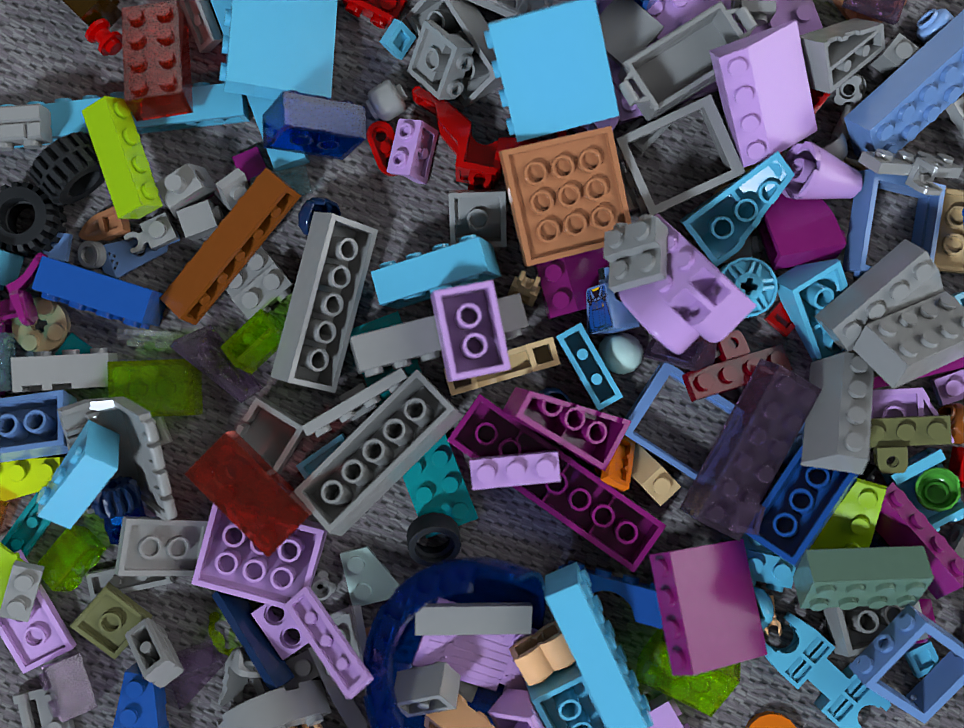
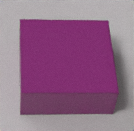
[232,146,267,183]

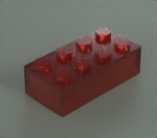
[121,0,193,121]
[185,430,312,557]

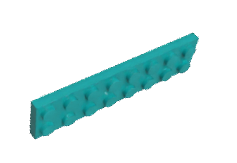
[349,311,478,539]

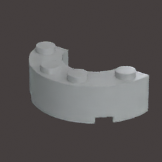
[216,680,332,728]

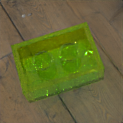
[107,358,203,417]
[636,628,741,717]

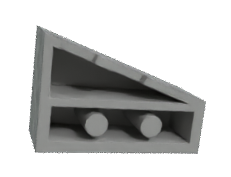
[800,18,885,94]
[10,348,119,392]

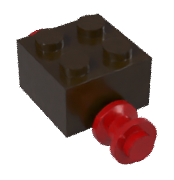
[62,0,124,56]

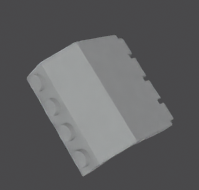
[57,397,178,522]

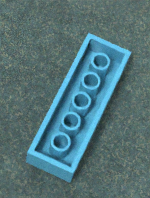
[545,562,654,728]

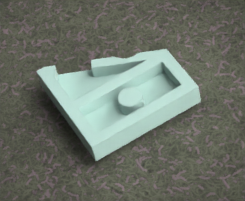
[340,546,406,606]

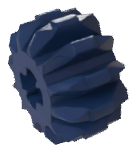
[91,476,142,519]

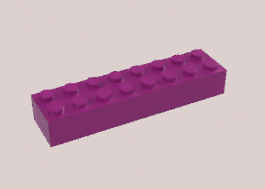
[447,394,666,572]

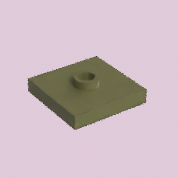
[70,582,153,660]

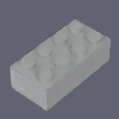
[852,291,964,389]

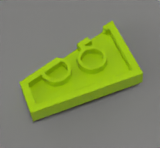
[809,478,887,550]

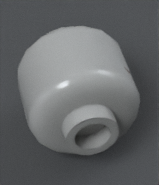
[365,80,409,122]

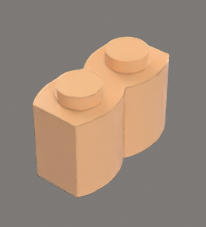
[509,621,575,686]

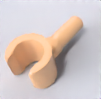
[764,595,782,637]

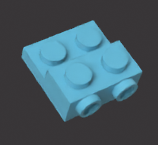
[739,519,796,592]

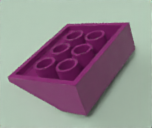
[534,247,610,320]

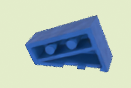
[113,663,169,728]

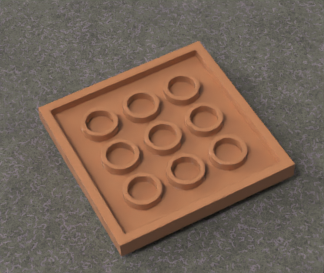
[499,126,632,267]

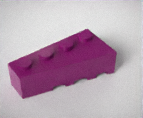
[502,387,632,471]

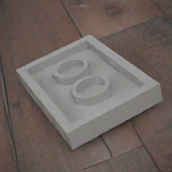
[114,516,208,576]

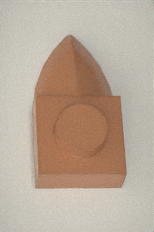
[78,206,131,241]

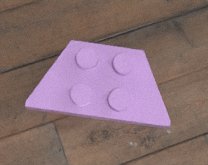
[871,387,954,443]

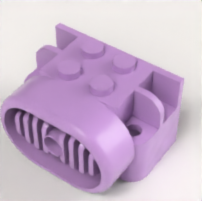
[615,213,757,354]

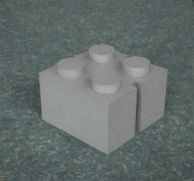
[226,397,306,476]

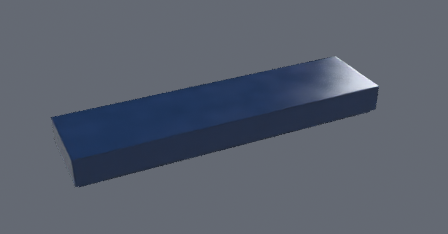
[212,591,295,691]

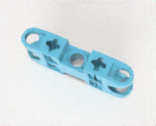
[765,612,892,728]

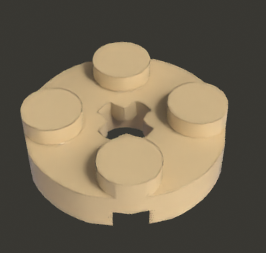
[11,297,71,352]

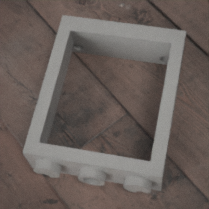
[615,94,746,216]

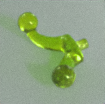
[208,612,235,657]

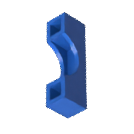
[558,560,663,629]

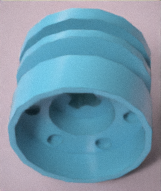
[718,257,778,319]

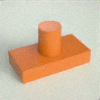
[594,435,636,493]

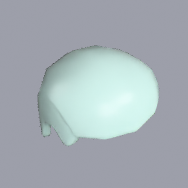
[598,332,644,375]

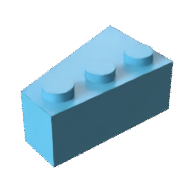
[36,420,120,529]

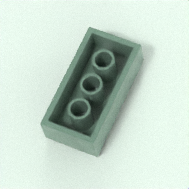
[793,546,934,611]

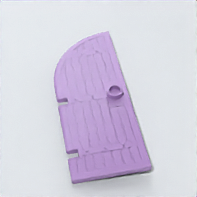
[411,597,538,694]

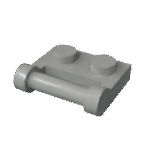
[12,682,75,728]

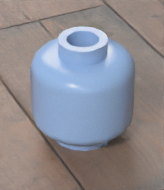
[916,9,955,45]

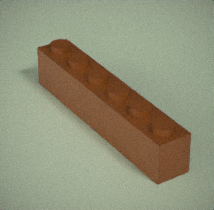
[160,167,301,325]

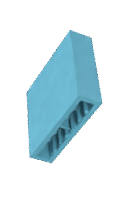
[219,0,338,108]
[484,0,619,142]

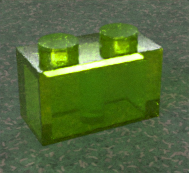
[220,309,284,374]
[36,525,107,591]

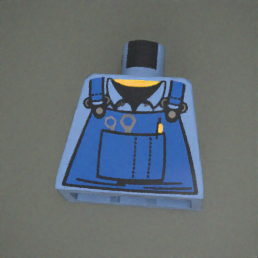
[586,267,640,335]

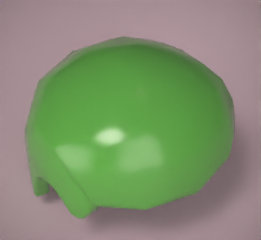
[914,467,961,512]

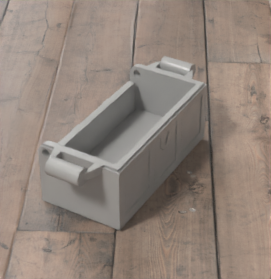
[618,1,758,123]

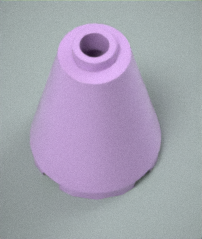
[782,141,863,199]

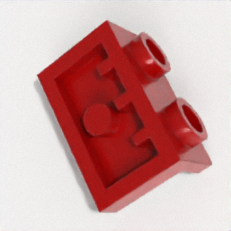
[342,0,408,29]

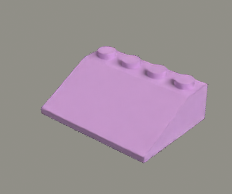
[709,20,818,168]
[191,497,327,609]

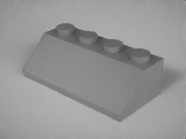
[405,0,503,108]
[801,352,874,474]

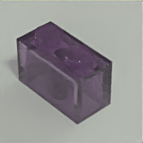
[39,652,98,722]

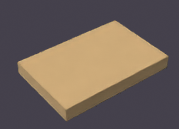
[934,188,964,275]

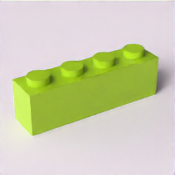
[82,96,163,219]

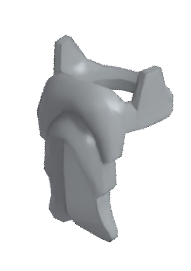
[218,646,261,706]

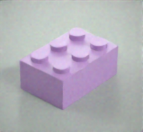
[430,280,511,382]

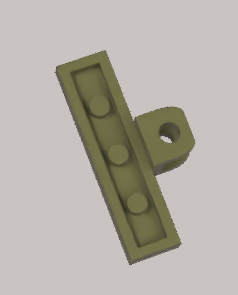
[870,415,952,474]

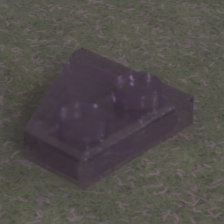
[170,637,225,710]

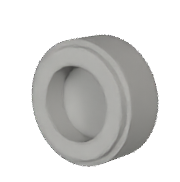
[78,241,107,269]

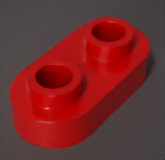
[366,121,397,177]

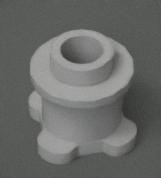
[834,73,867,105]

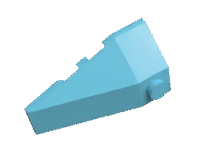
[777,259,848,362]

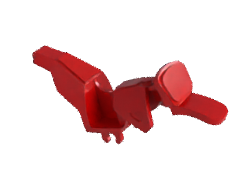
[412,86,567,190]

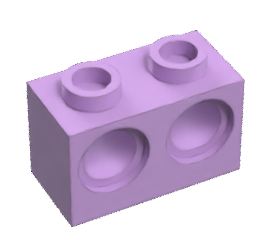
[251,603,309,660]

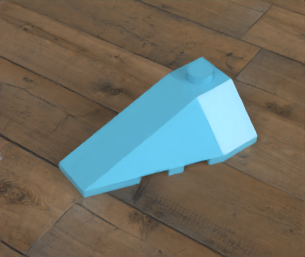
[679,151,795,267]

